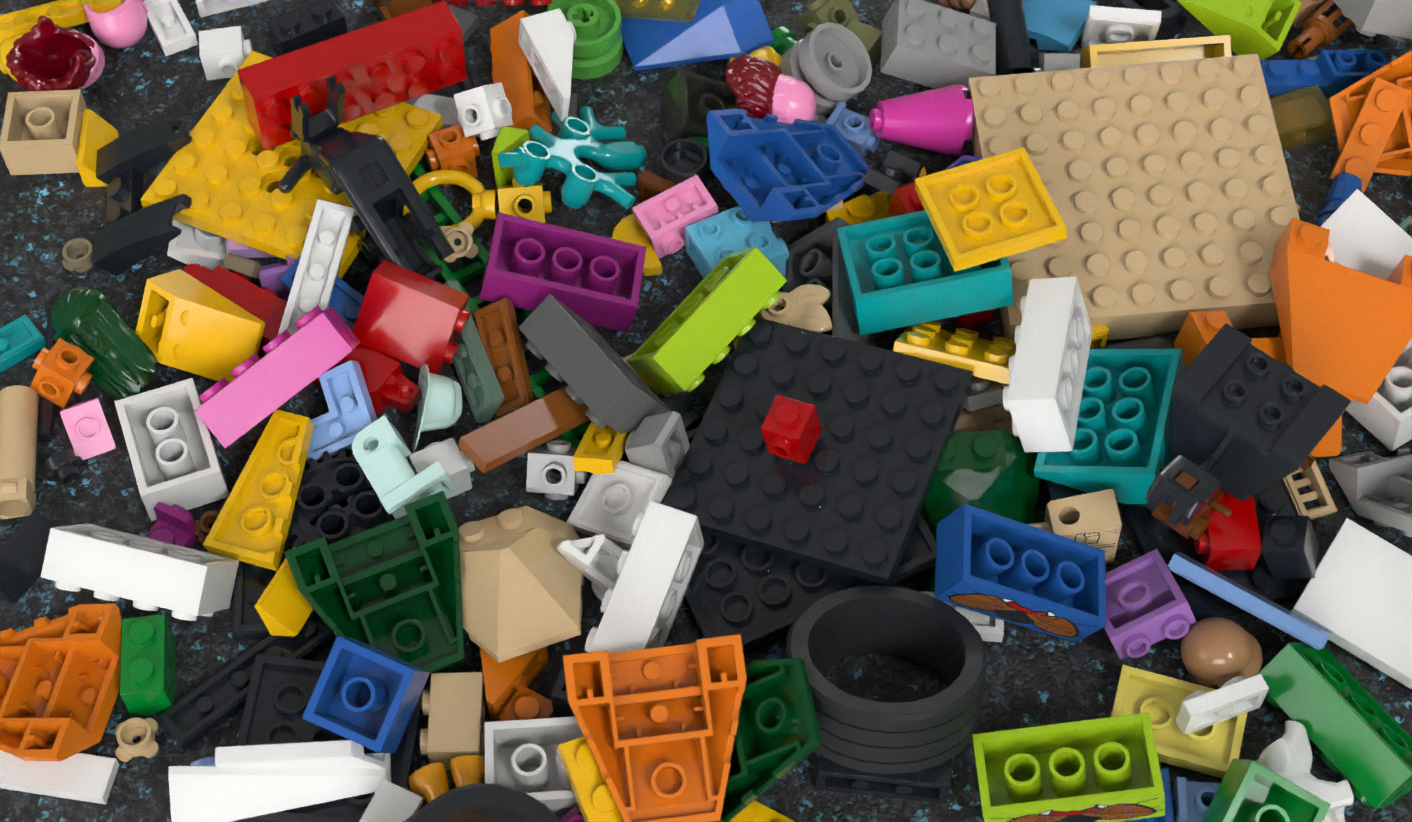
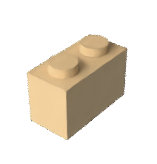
[420,672,486,770]

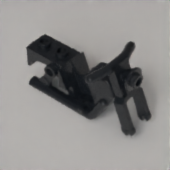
[278,75,455,279]

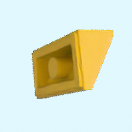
[76,109,119,187]
[255,547,313,637]

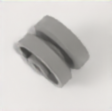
[780,22,872,116]

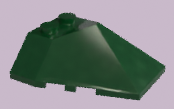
[920,430,1042,592]
[284,491,465,674]
[713,658,822,822]

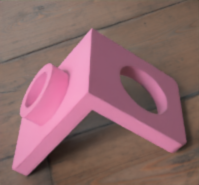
[59,397,116,460]

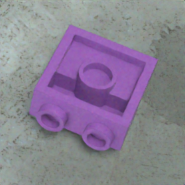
[1104,549,1197,660]

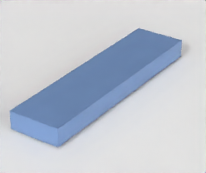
[1167,552,1331,650]

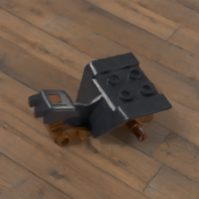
[1146,323,1351,540]

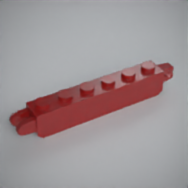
[182,263,422,414]

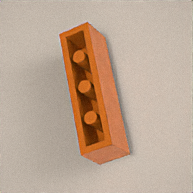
[490,10,552,141]

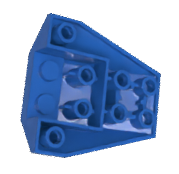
[621,0,775,71]

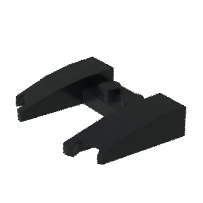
[93,117,192,276]

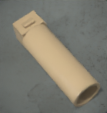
[0,385,39,519]

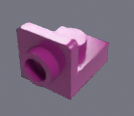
[145,502,198,548]

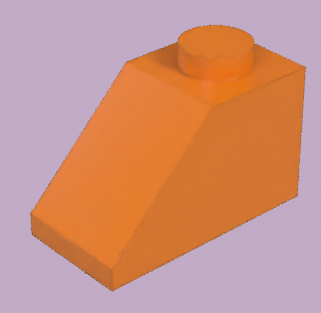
[480,646,549,721]

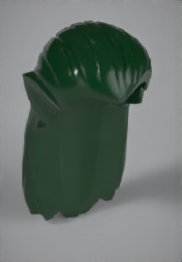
[51,286,157,401]

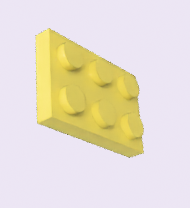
[1110,665,1247,779]

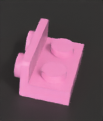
[632,175,719,259]

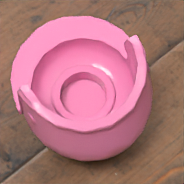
[84,0,148,49]

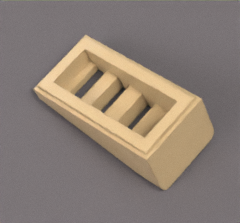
[1280,461,1337,521]

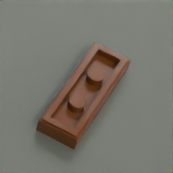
[474,297,535,418]

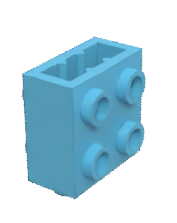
[685,206,789,279]

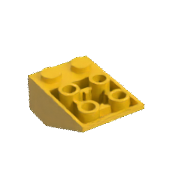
[135,269,265,383]

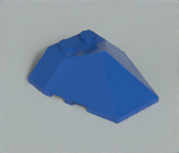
[706,108,870,222]

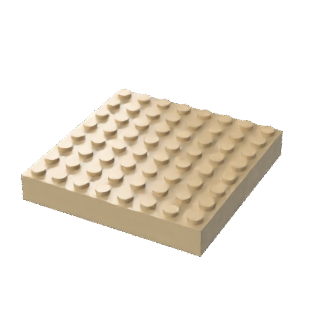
[966,54,1300,341]

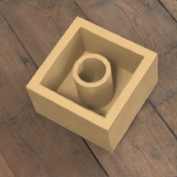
[0,89,88,175]

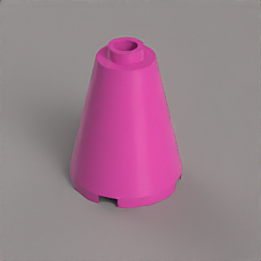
[869,84,974,157]

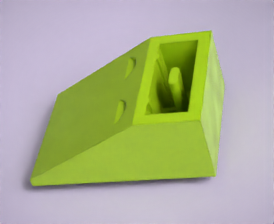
[1176,0,1302,60]

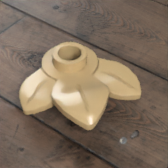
[760,284,832,333]

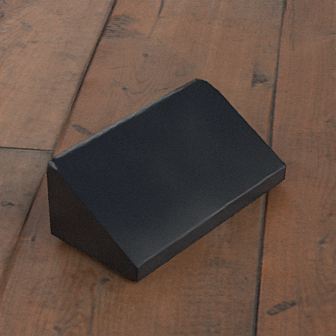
[0,510,54,603]

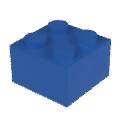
[302,636,430,753]

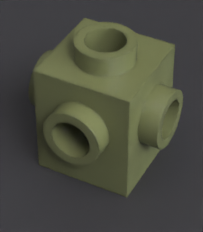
[796,0,860,36]

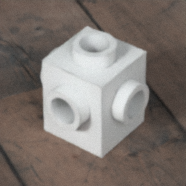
[453,82,514,141]

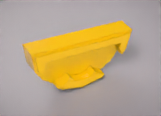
[612,213,663,276]

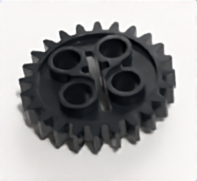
[285,448,395,547]

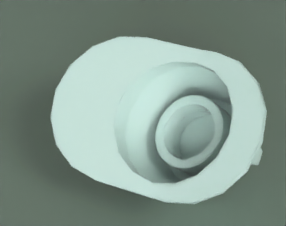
[412,364,462,452]

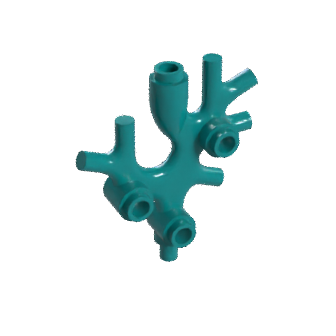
[498,106,646,209]

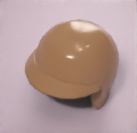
[1180,617,1263,689]

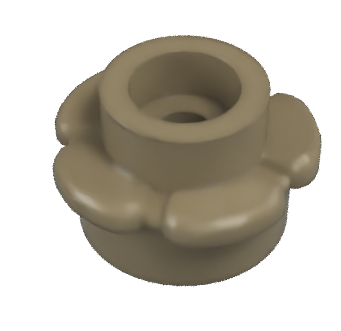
[62,238,93,273]

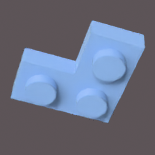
[306,360,377,463]

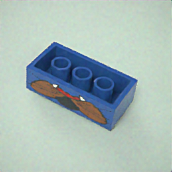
[935,504,1106,643]

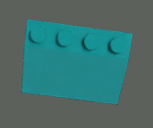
[836,210,1014,335]
[1034,349,1186,504]

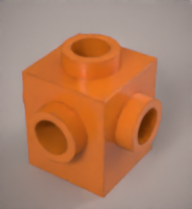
[425,124,480,188]
[30,338,94,409]

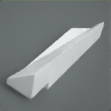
[168,740,391,822]

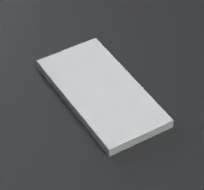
[1291,518,1412,690]

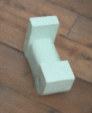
[352,415,459,519]

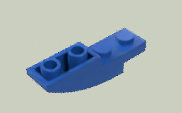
[1260,50,1389,105]

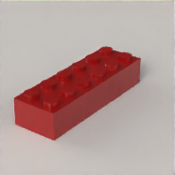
[237,1,467,150]

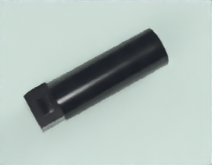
[987,0,1034,75]

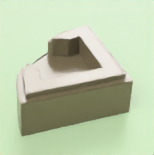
[223,253,262,279]

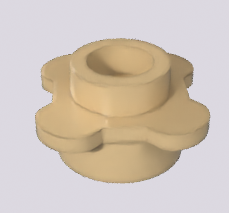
[440,222,478,262]
[115,718,159,762]

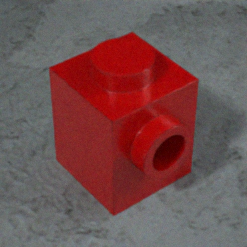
[761,395,822,464]

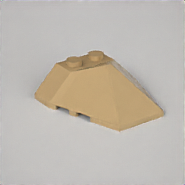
[458,506,584,663]

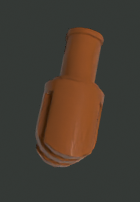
[1288,0,1353,60]

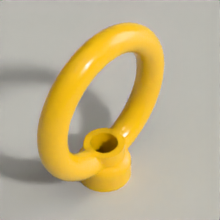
[403,169,498,239]

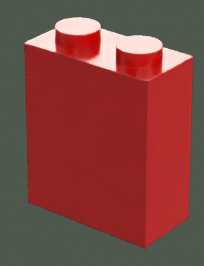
[353,260,471,374]

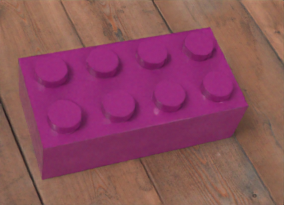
[479,212,646,333]

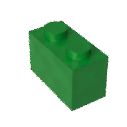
[120,614,176,717]

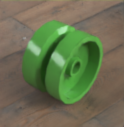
[547,0,623,80]

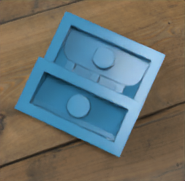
[1022,0,1097,52]

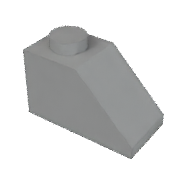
[625,411,690,481]

